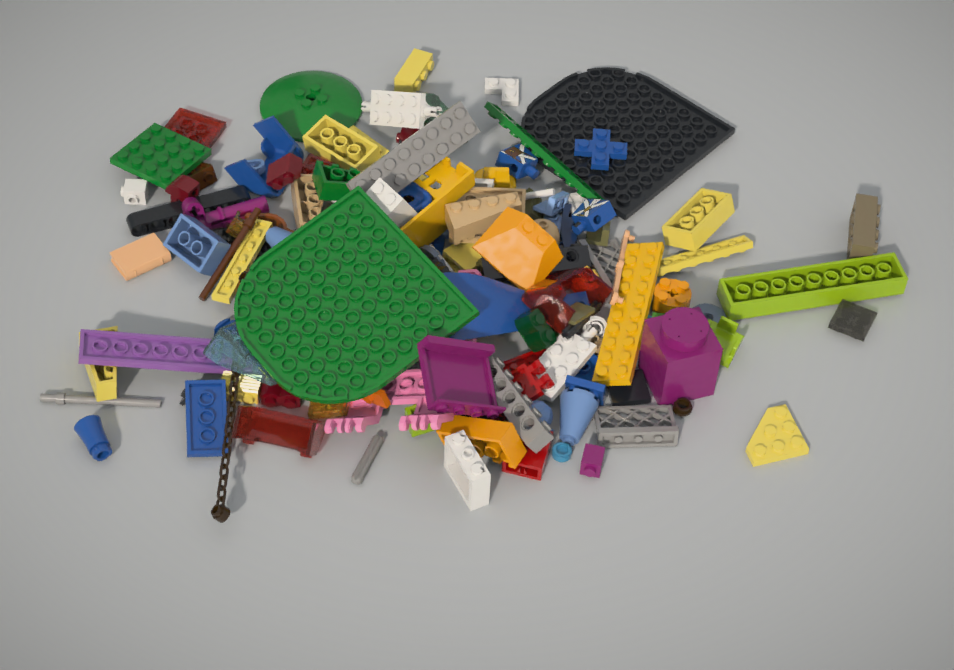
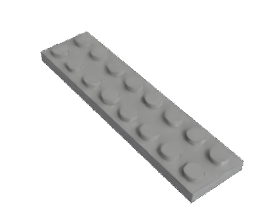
[345,101,480,193]

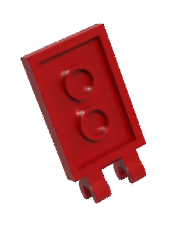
[492,359,555,421]

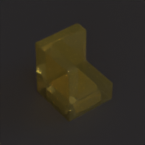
[225,211,245,238]

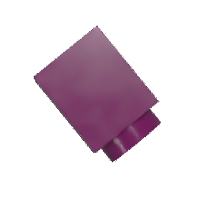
[638,306,723,405]

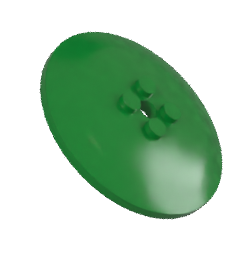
[260,71,363,142]

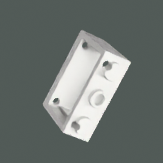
[444,430,491,511]

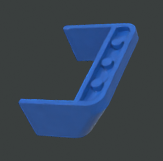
[224,115,304,198]

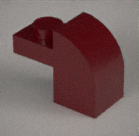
[165,175,200,203]

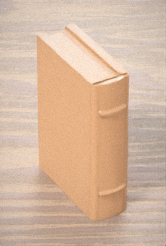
[109,233,172,281]

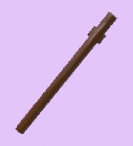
[198,207,261,301]

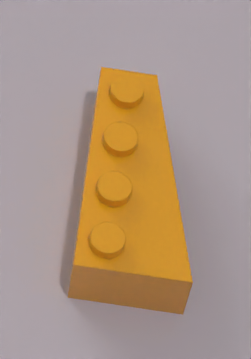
[436,415,527,469]

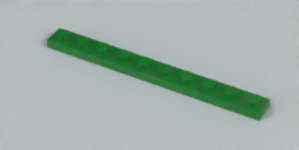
[484,101,605,200]

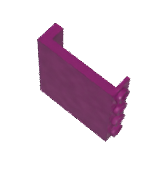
[417,335,506,419]

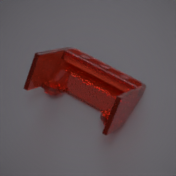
[521,267,613,334]
[231,406,326,458]

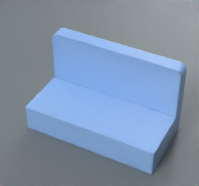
[533,191,569,216]

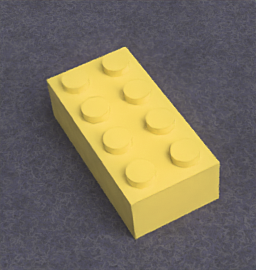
[302,115,381,172]
[662,188,735,252]

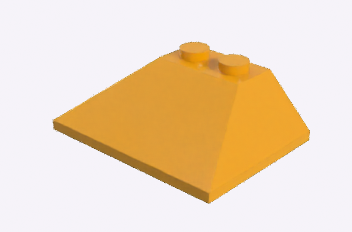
[472,207,563,293]

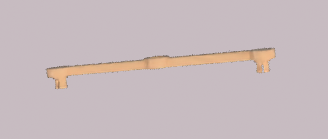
[609,229,635,305]

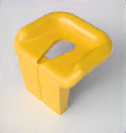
[474,167,516,189]

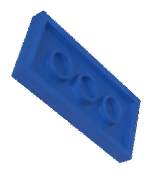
[185,379,228,457]

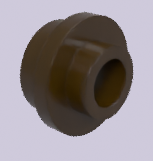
[673,398,692,417]

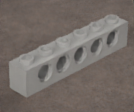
[489,355,554,453]

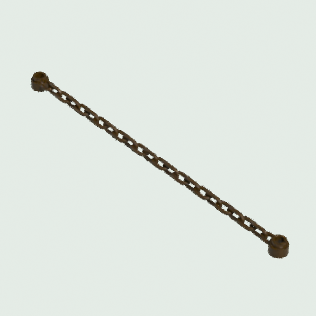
[211,271,248,523]

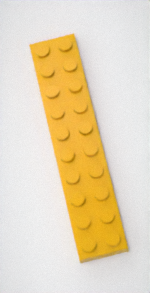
[592,242,665,386]

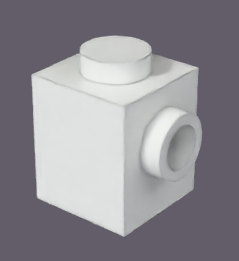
[121,179,149,205]

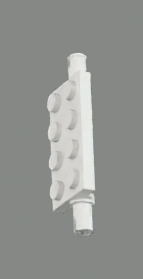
[361,90,442,129]
[536,325,598,403]

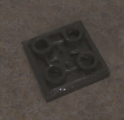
[828,299,877,342]

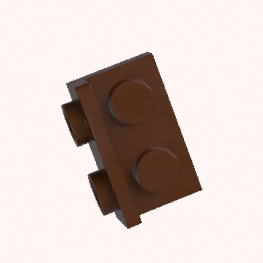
[186,162,218,190]

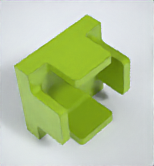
[708,316,744,368]

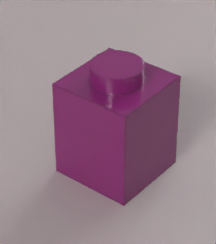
[580,443,605,478]

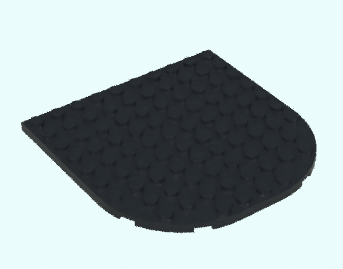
[521,67,735,220]

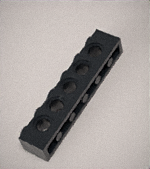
[476,243,592,282]

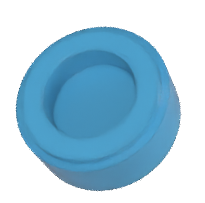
[552,442,572,462]

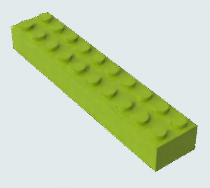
[716,252,908,320]

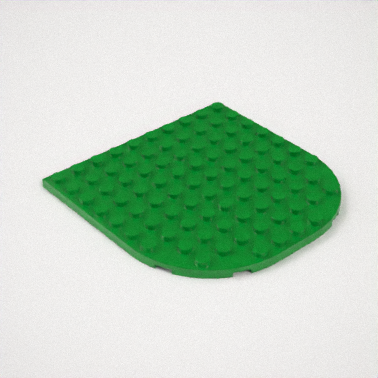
[234,186,480,404]

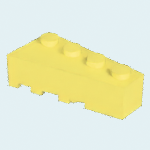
[79,326,118,402]

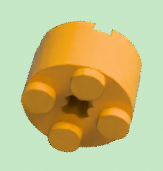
[652,278,692,313]

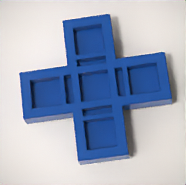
[574,128,627,171]

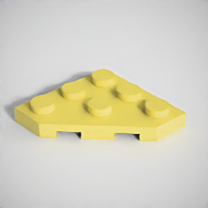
[745,404,809,467]

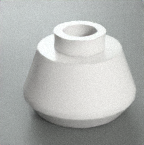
[582,316,607,339]

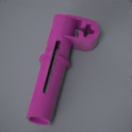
[182,195,269,230]

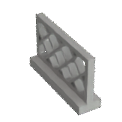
[578,239,620,304]
[594,405,679,448]

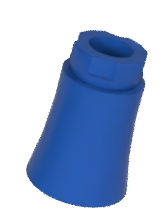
[74,415,112,461]

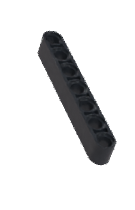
[126,186,251,237]

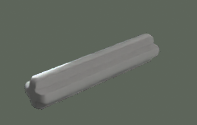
[351,435,383,485]

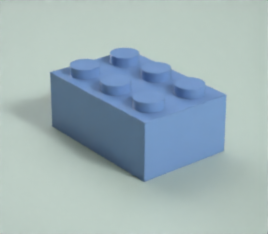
[163,213,231,276]

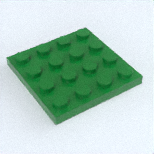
[110,123,212,189]

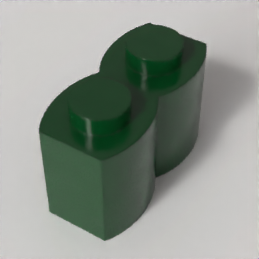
[514,308,557,353]

